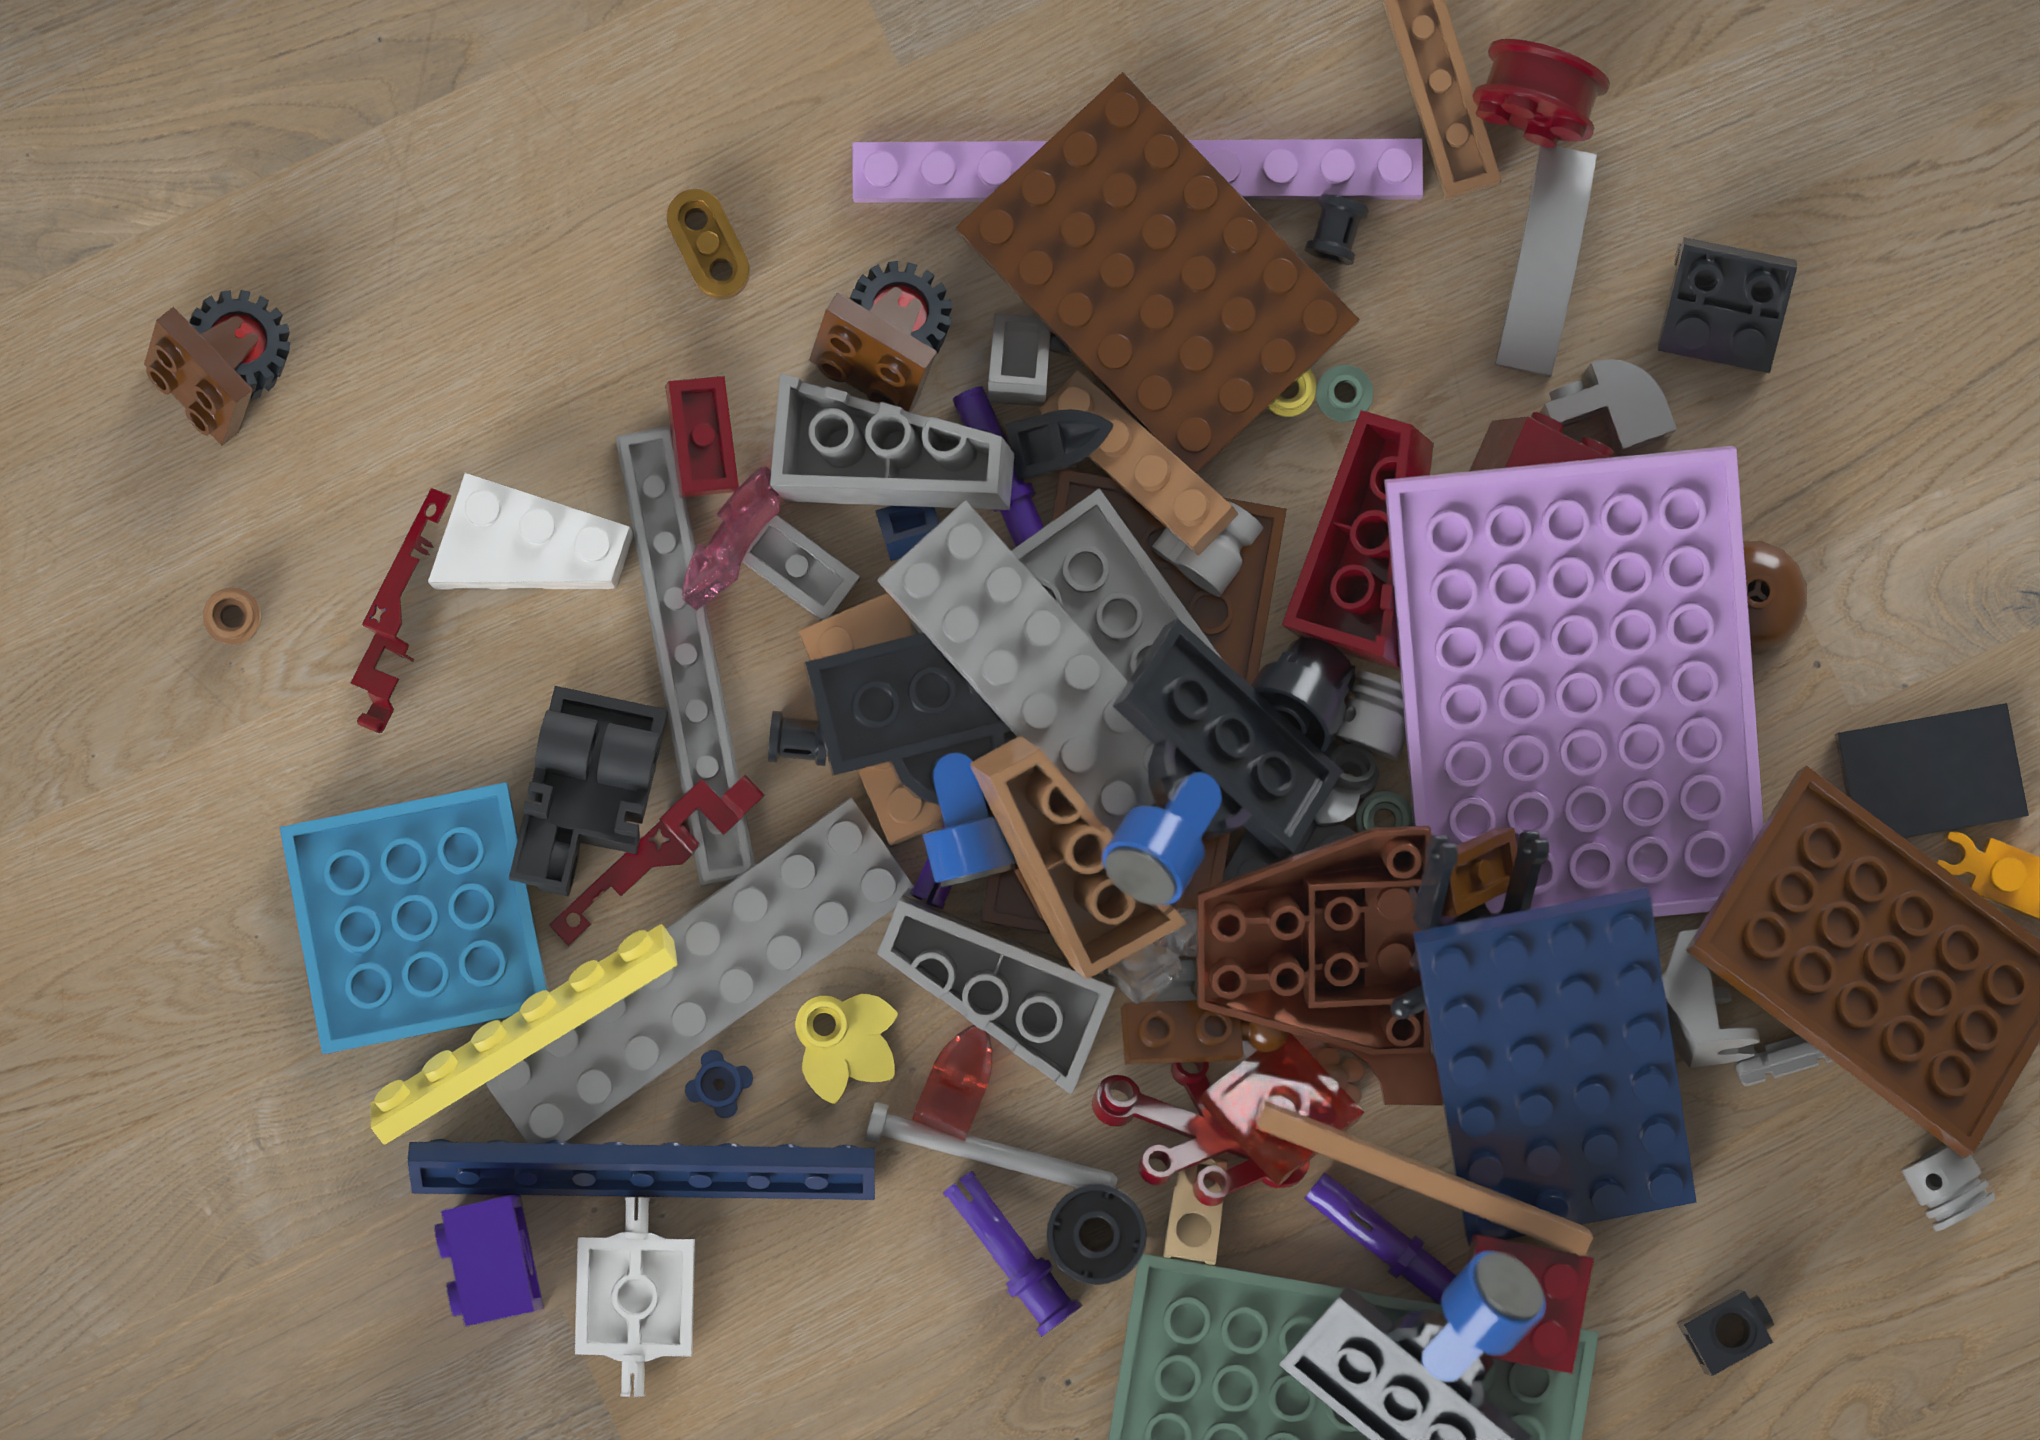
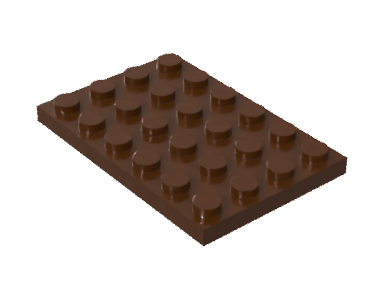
[956,72,1360,474]
[1685,766,2040,1158]

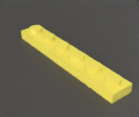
[371,923,677,1145]

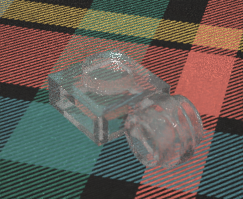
[1103,908,1197,1004]

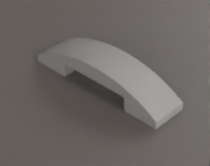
[1495,146,1596,377]

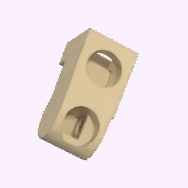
[1162,1157,1227,1266]

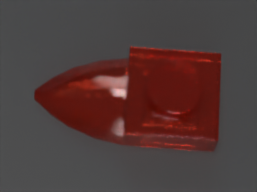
[912,1025,992,1141]

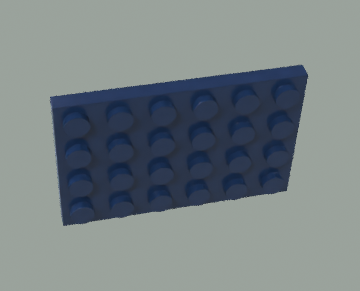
[1413,887,1697,1247]

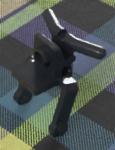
[1391,830,1549,1019]

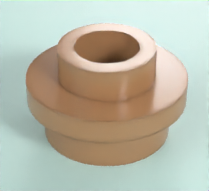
[203,587,261,645]

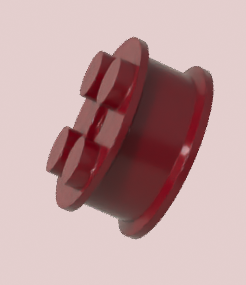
[1472,39,1610,148]

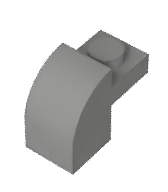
[1539,359,1677,456]

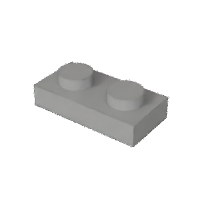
[734,509,861,621]

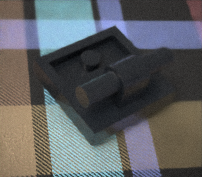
[1658,237,1797,373]

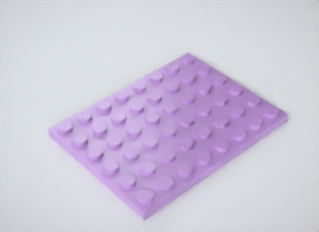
[1385,446,1763,917]

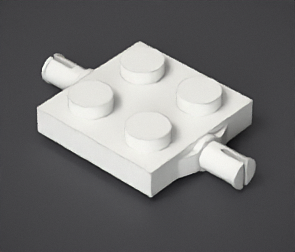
[575,1197,695,1397]

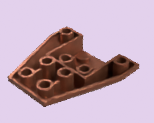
[1197,826,1431,1055]

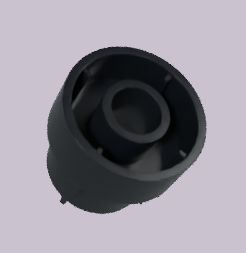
[1251,635,1356,753]
[1047,1184,1147,1285]

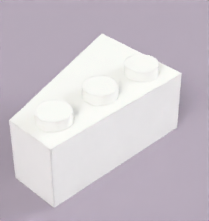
[428,473,634,590]

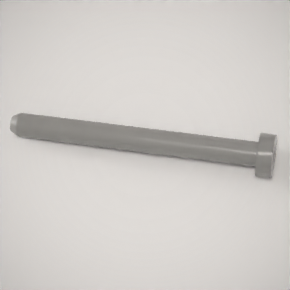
[865,1101,1118,1188]

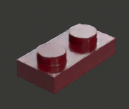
[665,376,739,498]

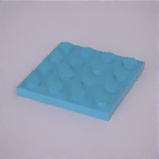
[279,782,548,1055]

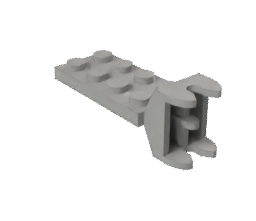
[1430,929,1760,1068]

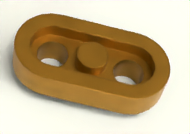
[667,189,750,300]

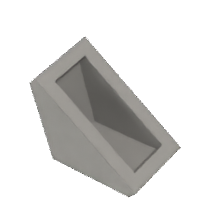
[988,314,1051,406]

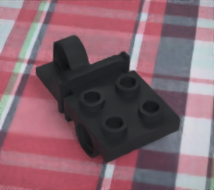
[509,686,668,896]

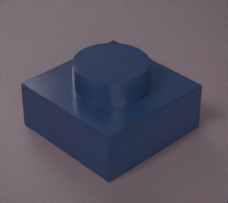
[875,506,939,561]

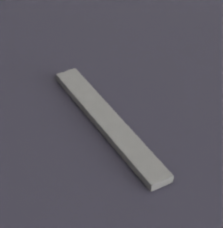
[615,426,755,886]

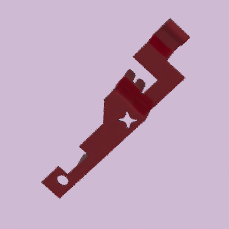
[350,488,452,734]
[549,774,765,946]

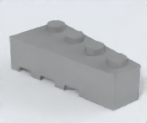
[770,373,1014,510]
[877,895,1117,1095]

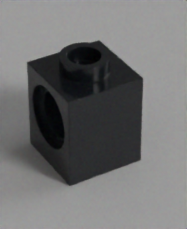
[1677,1290,1774,1376]

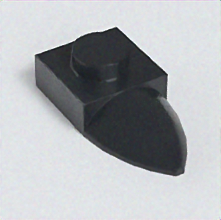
[1005,409,1113,480]

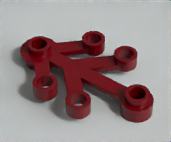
[1092,1062,1310,1206]

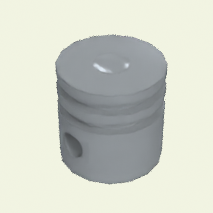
[1335,671,1406,760]
[1901,1144,1996,1231]

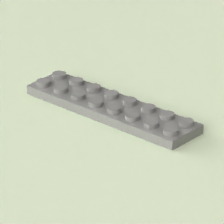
[485,797,914,1144]

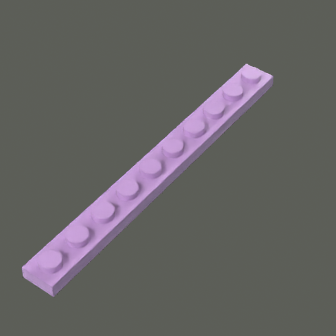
[852,139,1423,203]

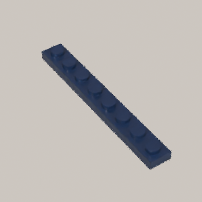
[407,1139,875,1200]

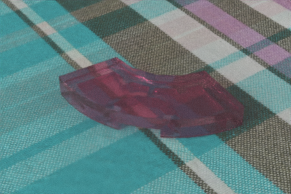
[682,466,779,611]

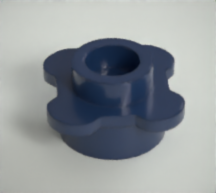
[685,1050,753,1118]

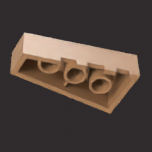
[798,593,943,848]
[970,736,1187,980]

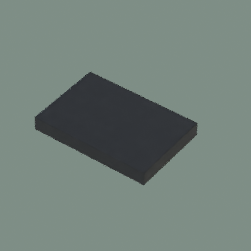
[1835,703,2029,839]

